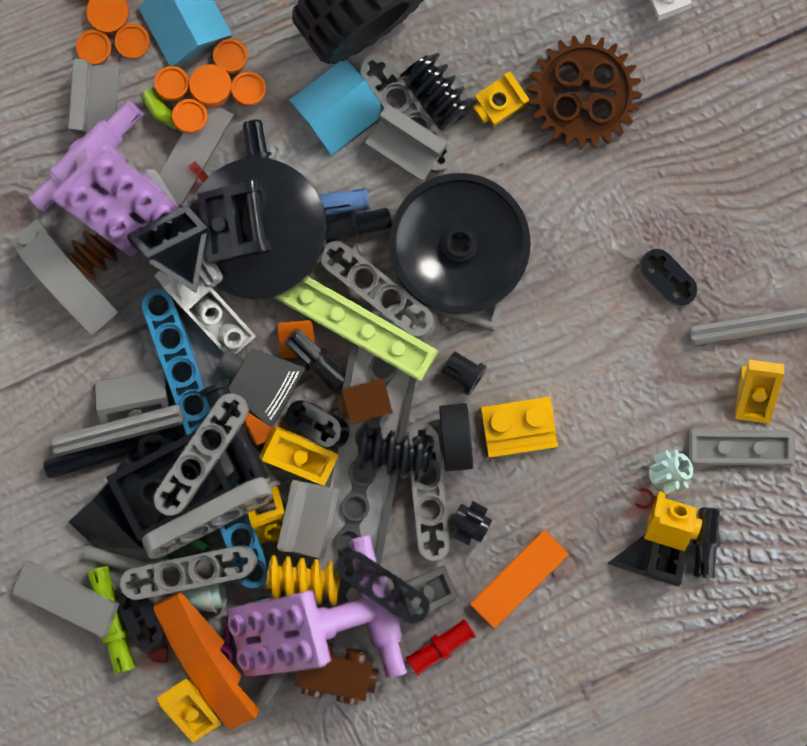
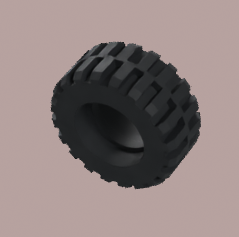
[292,0,424,64]

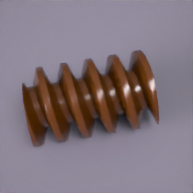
[64,230,124,280]

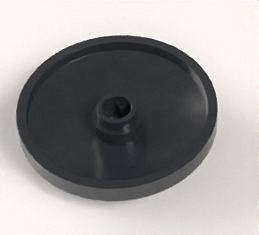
[189,157,328,300]
[389,173,531,315]

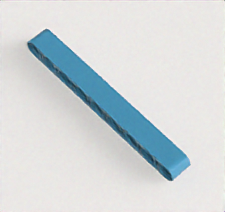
[142,289,269,588]

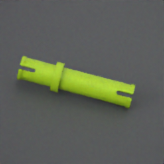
[86,566,136,674]

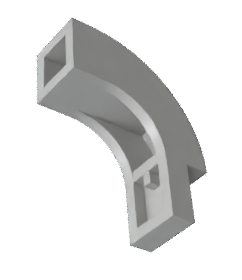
[11,219,118,335]

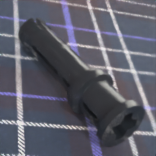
[199,378,269,482]

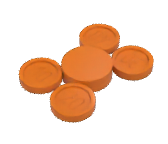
[76,0,150,65]
[154,39,266,134]

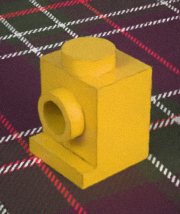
[473,71,529,128]
[248,486,286,544]
[644,491,702,551]

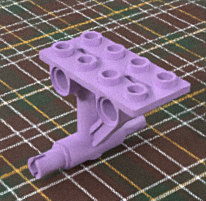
[29,99,180,257]
[227,534,407,678]

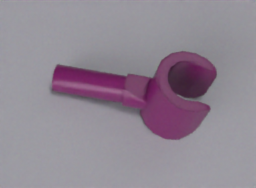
[220,615,234,662]

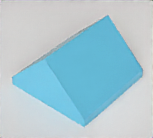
[138,0,233,66]
[289,60,384,156]

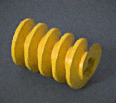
[266,555,340,606]

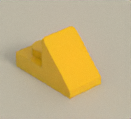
[735,359,785,424]
[259,425,339,486]
[157,678,222,743]

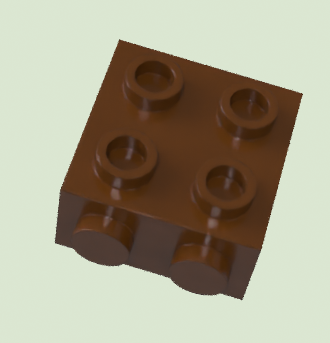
[295,643,379,705]

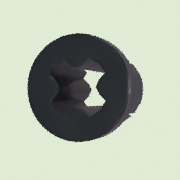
[441,351,487,396]

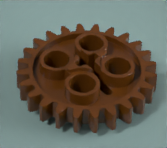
[527,34,642,150]

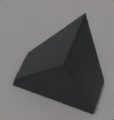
[127,205,207,293]
[68,481,143,550]
[607,534,688,587]

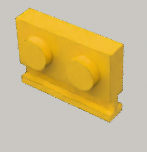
[481,397,558,458]

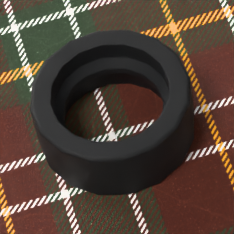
[439,403,473,471]

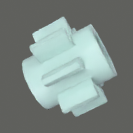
[649,449,693,494]

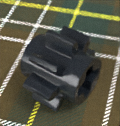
[449,501,492,546]

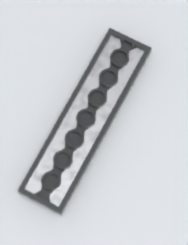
[308,340,424,609]

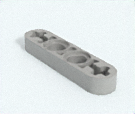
[361,54,453,172]
[321,241,436,338]
[154,394,249,515]
[409,424,450,561]
[142,478,273,559]
[120,545,257,600]

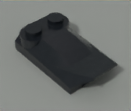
[106,430,243,541]

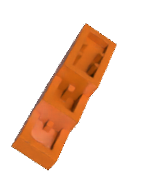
[153,591,260,730]

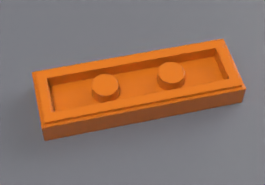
[470,529,569,629]

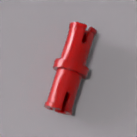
[405,618,476,676]

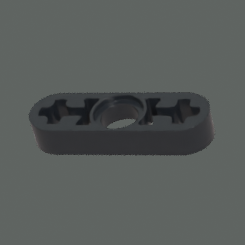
[337,550,430,624]

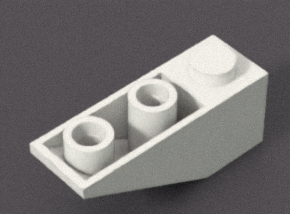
[154,271,256,355]

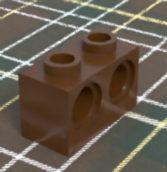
[337,378,393,424]

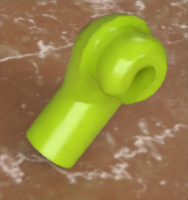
[141,88,178,130]

